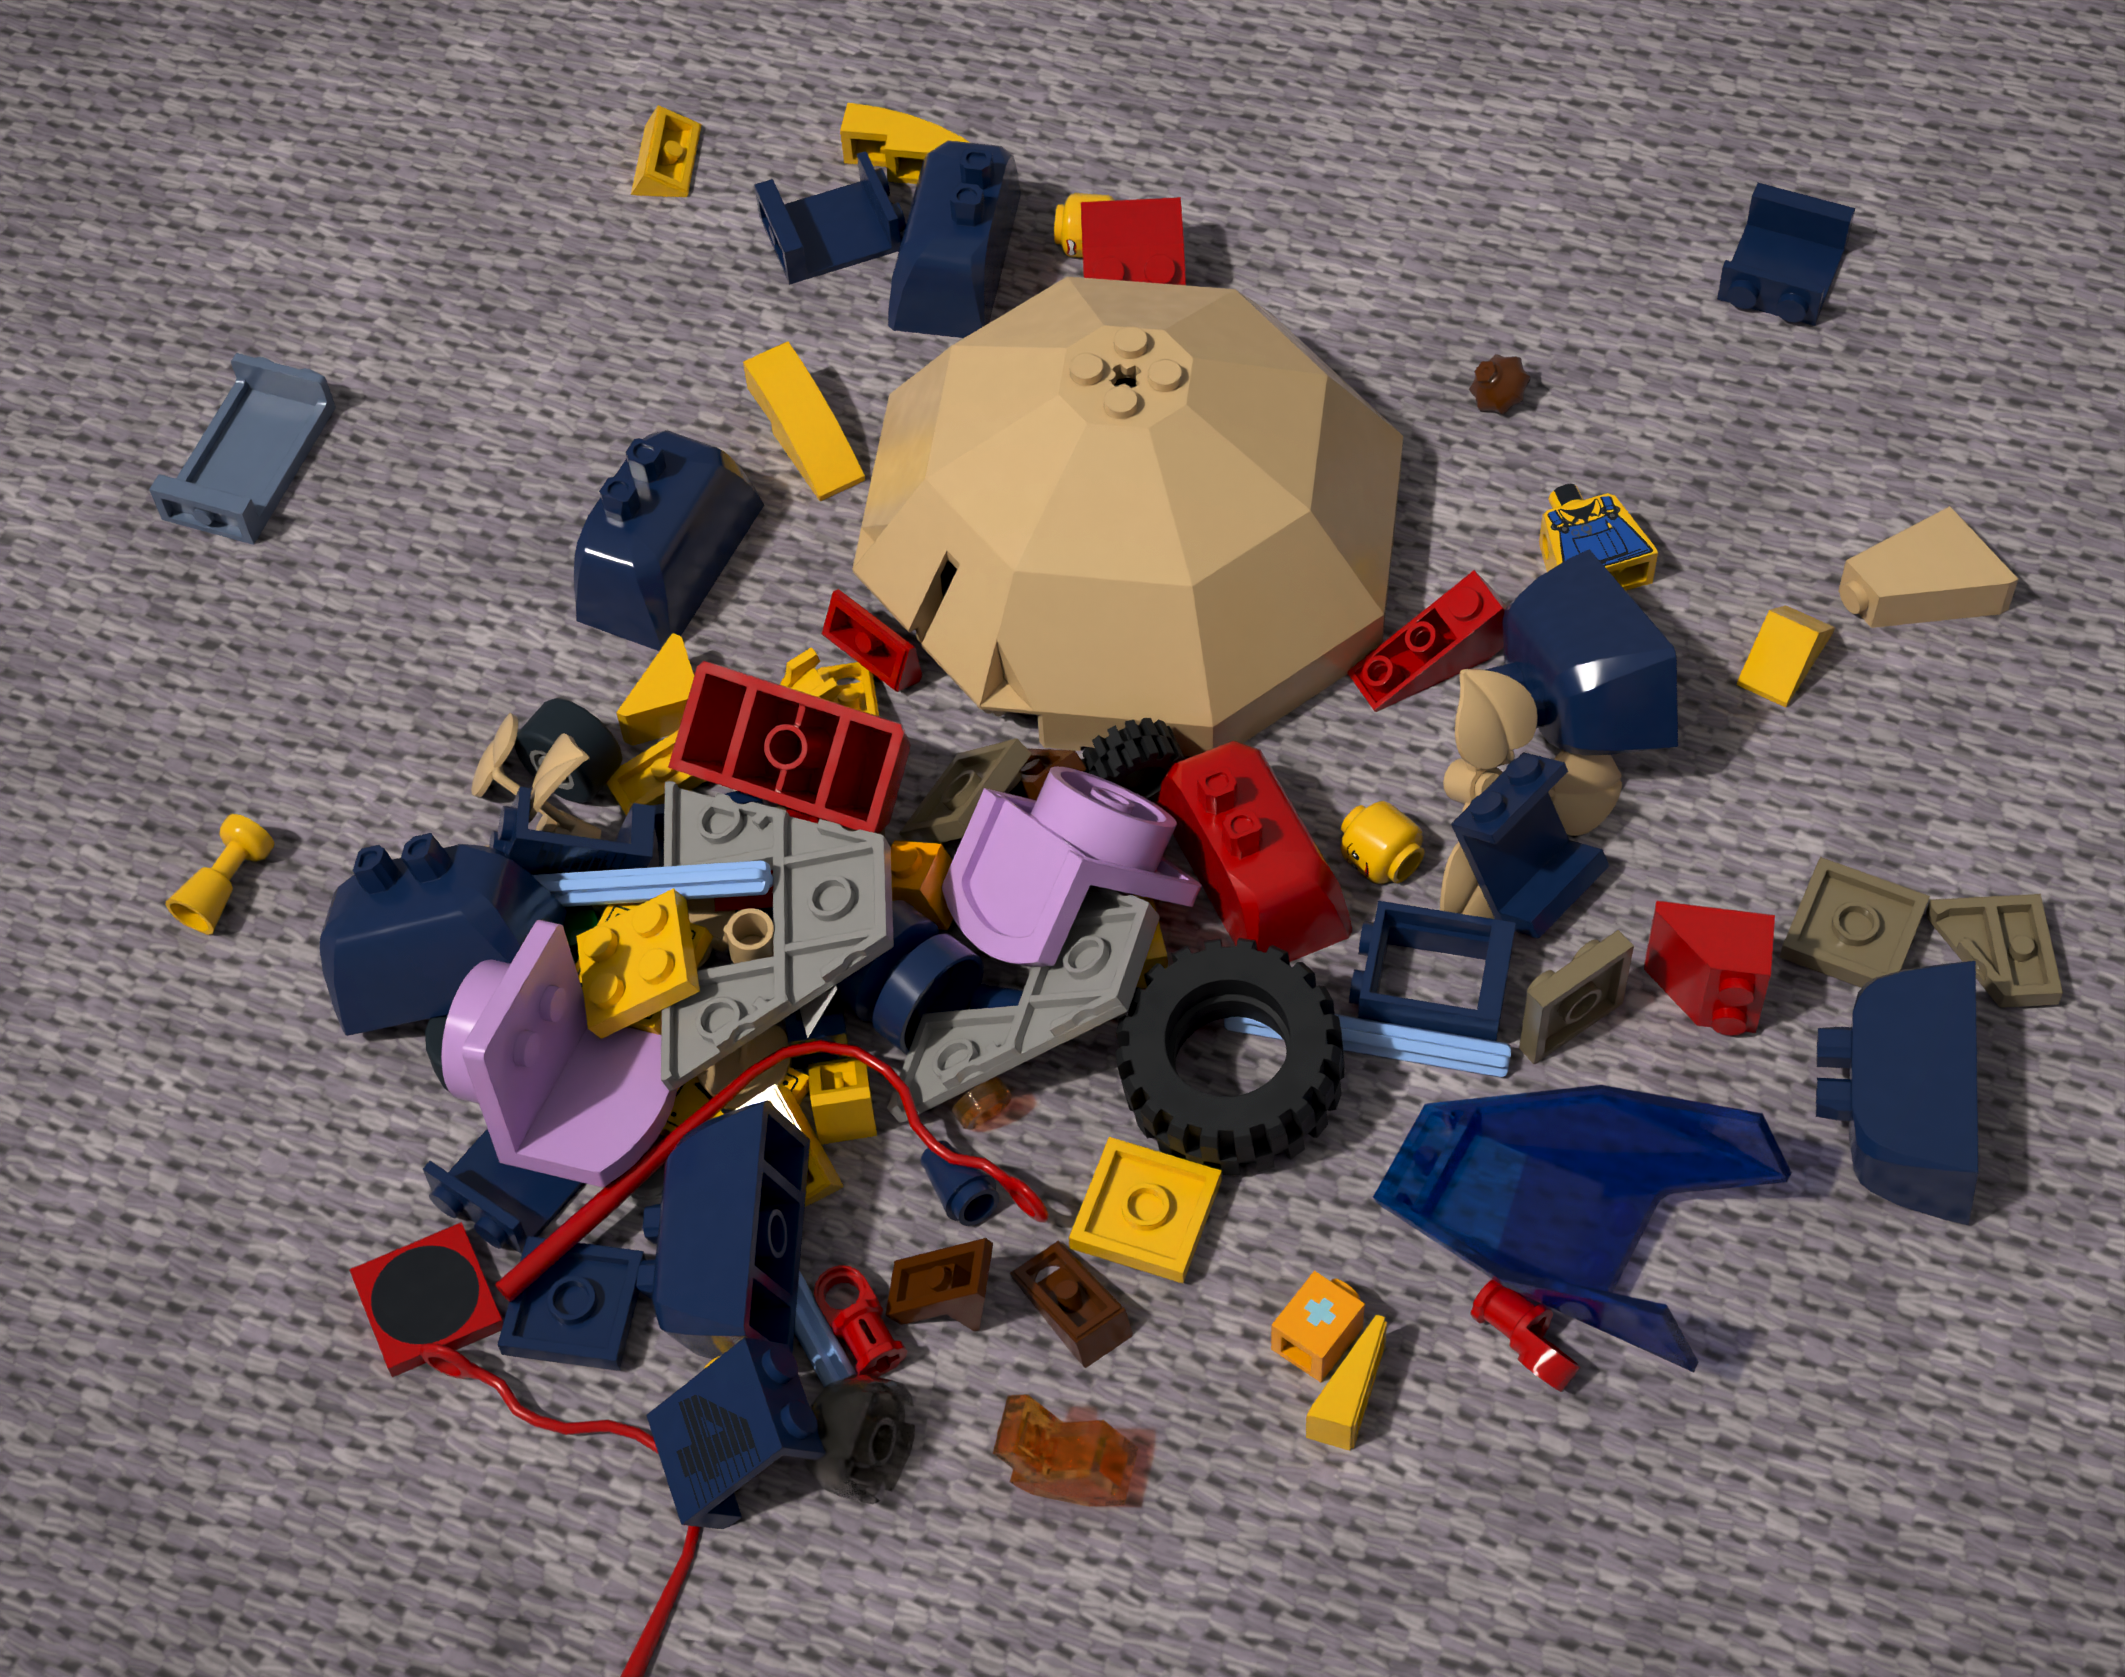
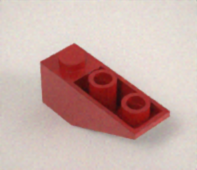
[1347,570,1507,712]

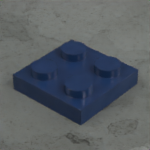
[498,1236,646,1371]

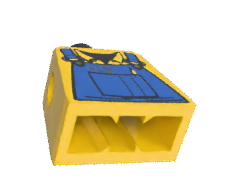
[1539,484,1658,591]

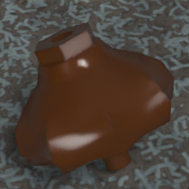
[1469,354,1531,414]

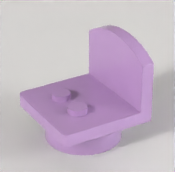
[941,766,1202,967]
[442,920,677,1187]

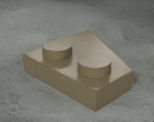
[1926,894,2063,1008]

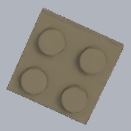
[899,738,1032,844]
[1779,857,1930,988]
[1519,930,1634,1065]

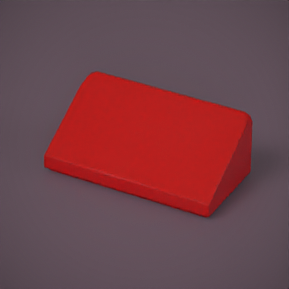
[821,589,922,692]

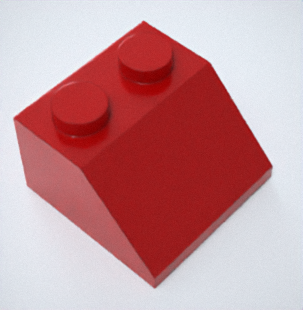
[1081,197,1186,285]
[1644,901,1775,1036]

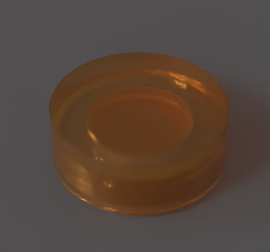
[952,1077,1012,1130]

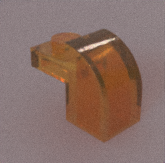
[993,1394,1138,1507]

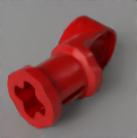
[814,1265,908,1380]
[1470,1274,1581,1392]

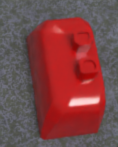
[668,661,911,834]
[1157,741,1352,962]

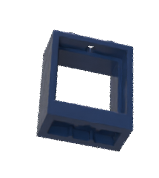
[1349,901,1516,1041]

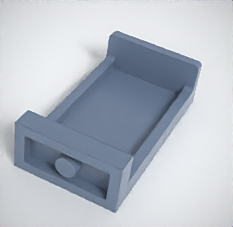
[149,353,336,545]

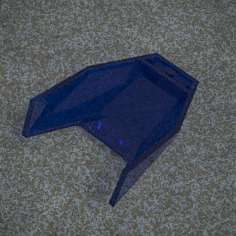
[1373,1085,1792,1373]

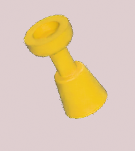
[165,814,275,935]

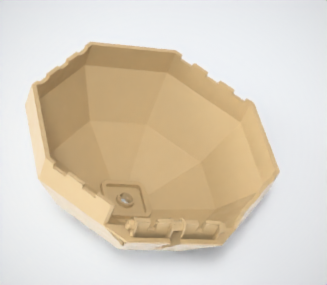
[852,277,1403,757]

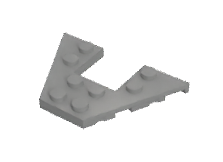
[661,781,894,1091]
[887,885,1160,1122]

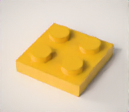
[576,888,700,1039]
[1069,1137,1222,1283]

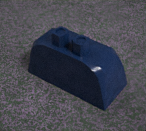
[888,141,1021,338]
[574,430,764,651]
[1485,549,1678,756]
[319,833,567,1036]
[1816,961,1978,1226]
[636,1100,810,1359]

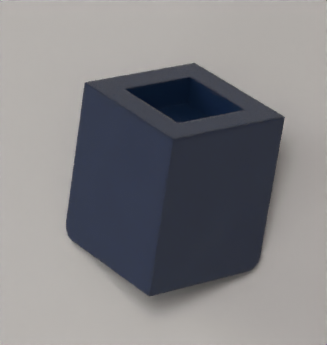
[785,998,851,1069]

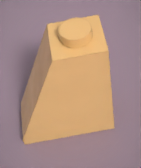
[1838,506,2018,628]

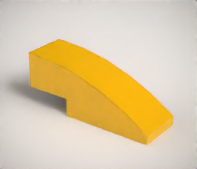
[840,103,970,184]
[743,341,865,501]

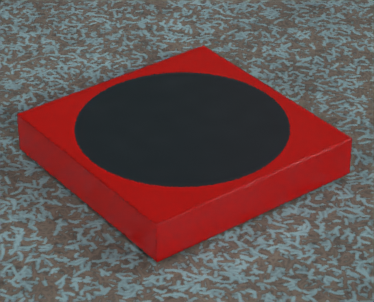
[349,1222,503,1377]

